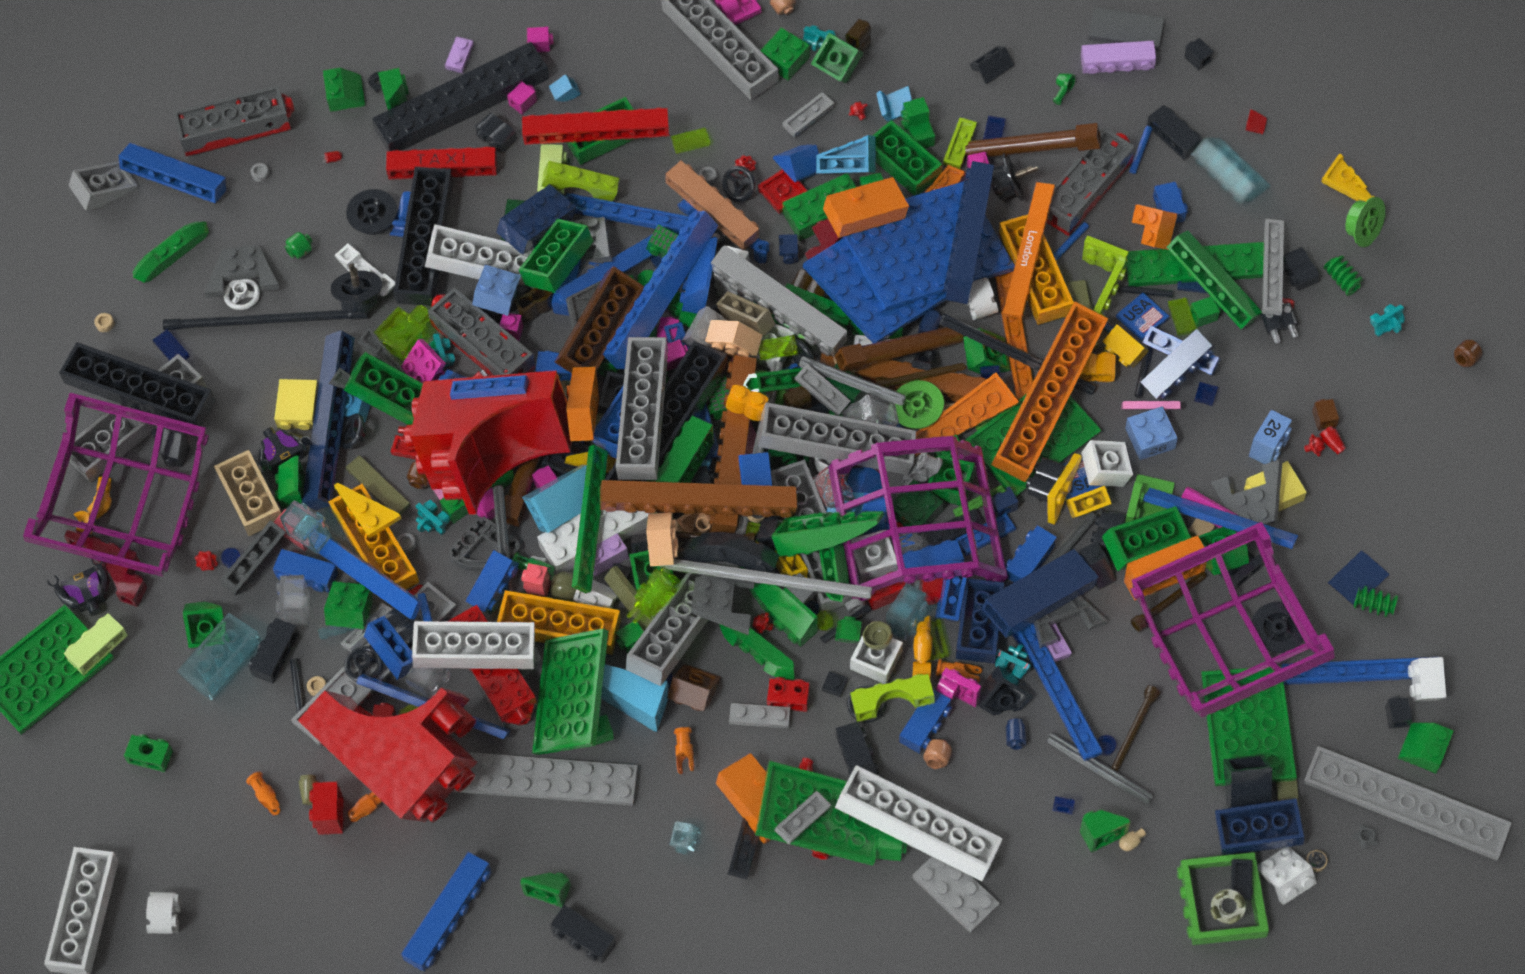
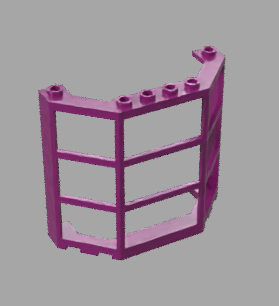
[23,393,209,577]
[828,436,1007,601]
[1130,522,1335,718]

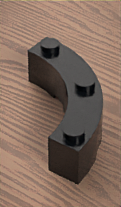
[674,532,780,573]

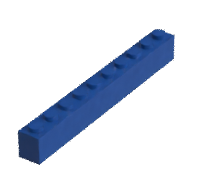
[603,211,719,369]

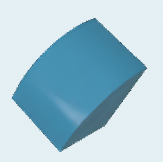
[549,74,581,102]

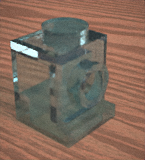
[669,821,701,854]

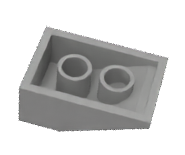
[69,161,138,211]
[682,306,733,372]

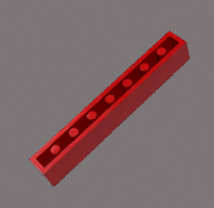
[522,107,669,145]

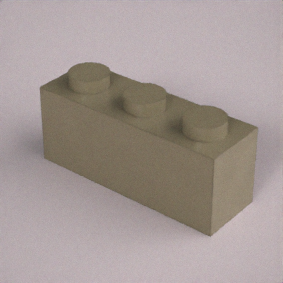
[716,291,775,337]

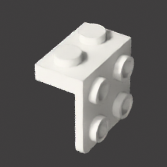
[1257,847,1317,905]

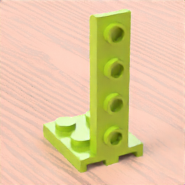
[1082,235,1129,316]

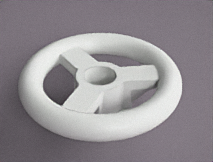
[223,279,260,310]

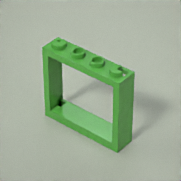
[1177,852,1269,945]

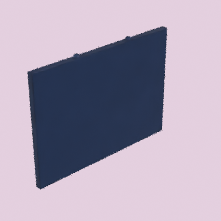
[1328,550,1390,605]

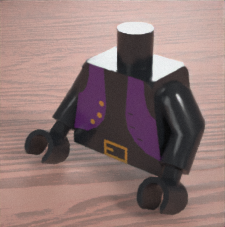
[258,427,313,475]
[47,559,110,616]

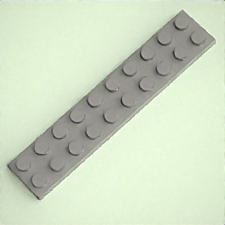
[291,582,457,746]
[1303,746,1512,861]
[452,752,638,806]

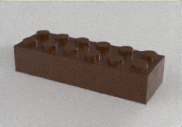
[554,266,644,374]

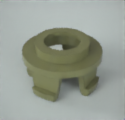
[1210,889,1246,924]

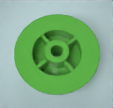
[1345,197,1385,247]
[891,380,944,429]

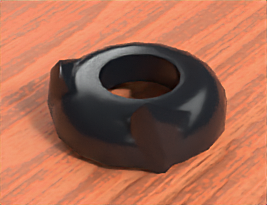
[368,71,382,93]

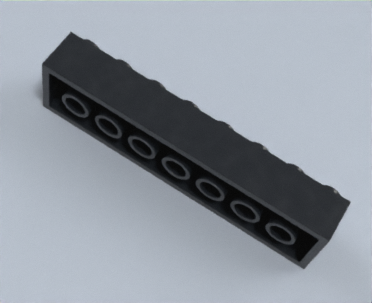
[394,167,454,306]
[59,342,216,427]

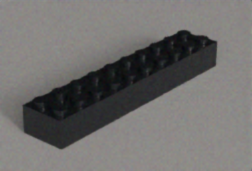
[372,42,549,151]
[605,341,728,513]

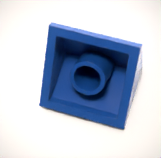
[773,144,819,183]
[738,452,772,486]
[843,467,883,493]

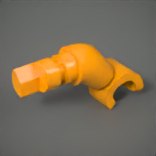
[73,477,112,534]
[912,615,933,679]

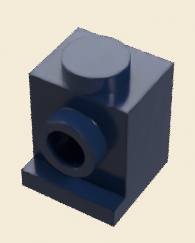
[779,234,798,264]
[992,486,1018,518]

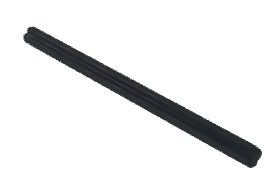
[940,314,1096,395]

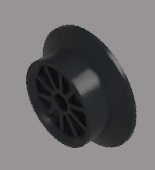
[346,189,397,235]
[1252,602,1304,653]

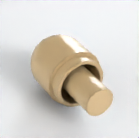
[1119,828,1146,851]

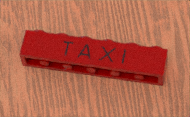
[386,146,497,180]

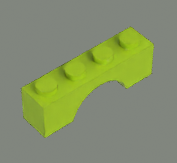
[541,161,619,202]
[850,674,935,722]

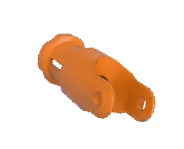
[936,659,982,682]
[674,727,694,774]
[246,771,280,815]
[348,792,382,822]

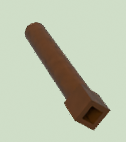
[965,123,1101,157]
[834,327,964,372]
[505,456,541,527]

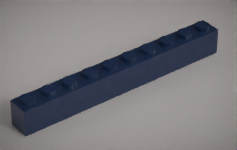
[302,330,355,511]

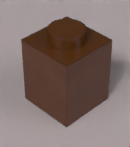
[1312,399,1339,431]

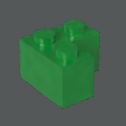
[900,97,935,149]

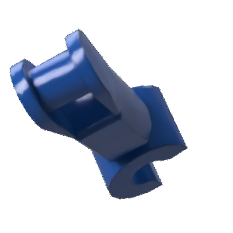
[390,191,411,237]
[750,238,769,263]

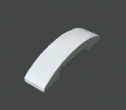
[335,244,395,297]

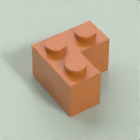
[1132,204,1177,250]

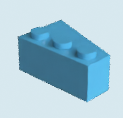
[816,135,876,174]

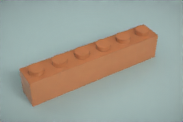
[665,161,759,250]

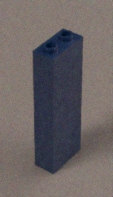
[982,549,1099,638]

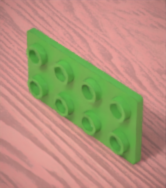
[1125,474,1174,523]

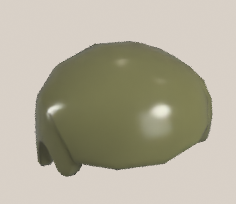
[550,571,577,601]
[862,621,893,651]

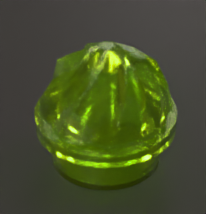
[816,610,834,631]

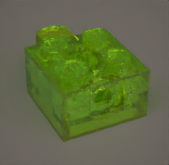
[374,305,430,362]
[626,566,681,624]

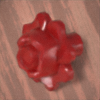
[848,101,868,120]
[734,155,756,174]
[1304,434,1325,457]
[195,551,218,571]
[752,612,773,634]

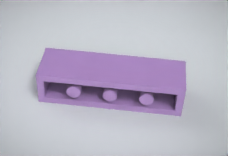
[1081,41,1156,74]

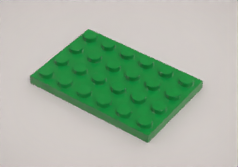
[965,394,1101,497]
[0,604,114,735]
[532,629,608,755]
[1201,666,1297,786]
[755,761,879,866]

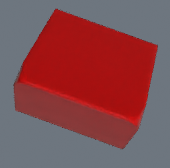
[1245,109,1267,134]

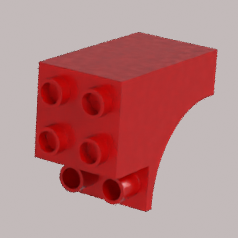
[405,371,572,515]
[298,688,478,823]

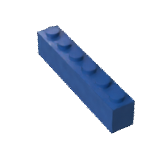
[119,143,226,203]
[401,852,491,972]

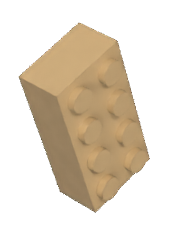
[214,450,281,536]

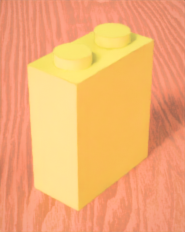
[274,379,319,430]
[1244,461,1306,512]

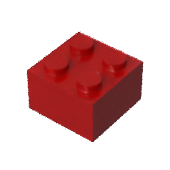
[309,781,343,835]

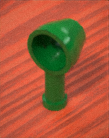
[1053,73,1076,105]

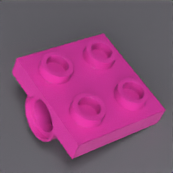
[713,0,761,25]
[401,339,446,383]
[936,668,981,708]

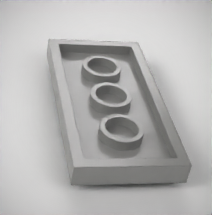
[912,857,1000,933]

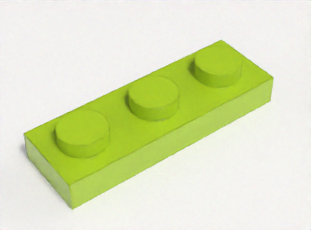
[943,118,977,169]

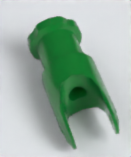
[512,552,555,580]

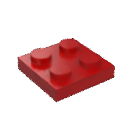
[757,169,807,214]

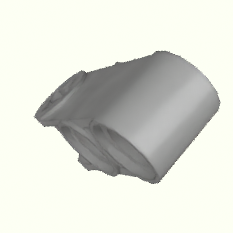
[902,453,942,485]

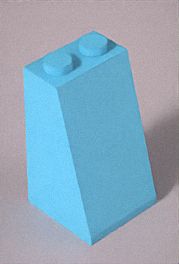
[522,465,587,533]
[601,664,669,732]

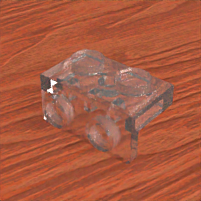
[813,465,855,509]

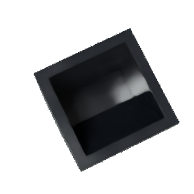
[1223,755,1272,808]

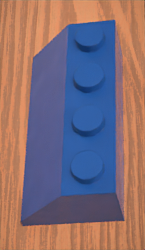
[679,237,718,314]
[591,385,624,458]

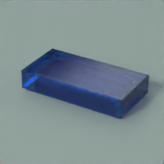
[983,115,1006,140]
[152,330,190,361]

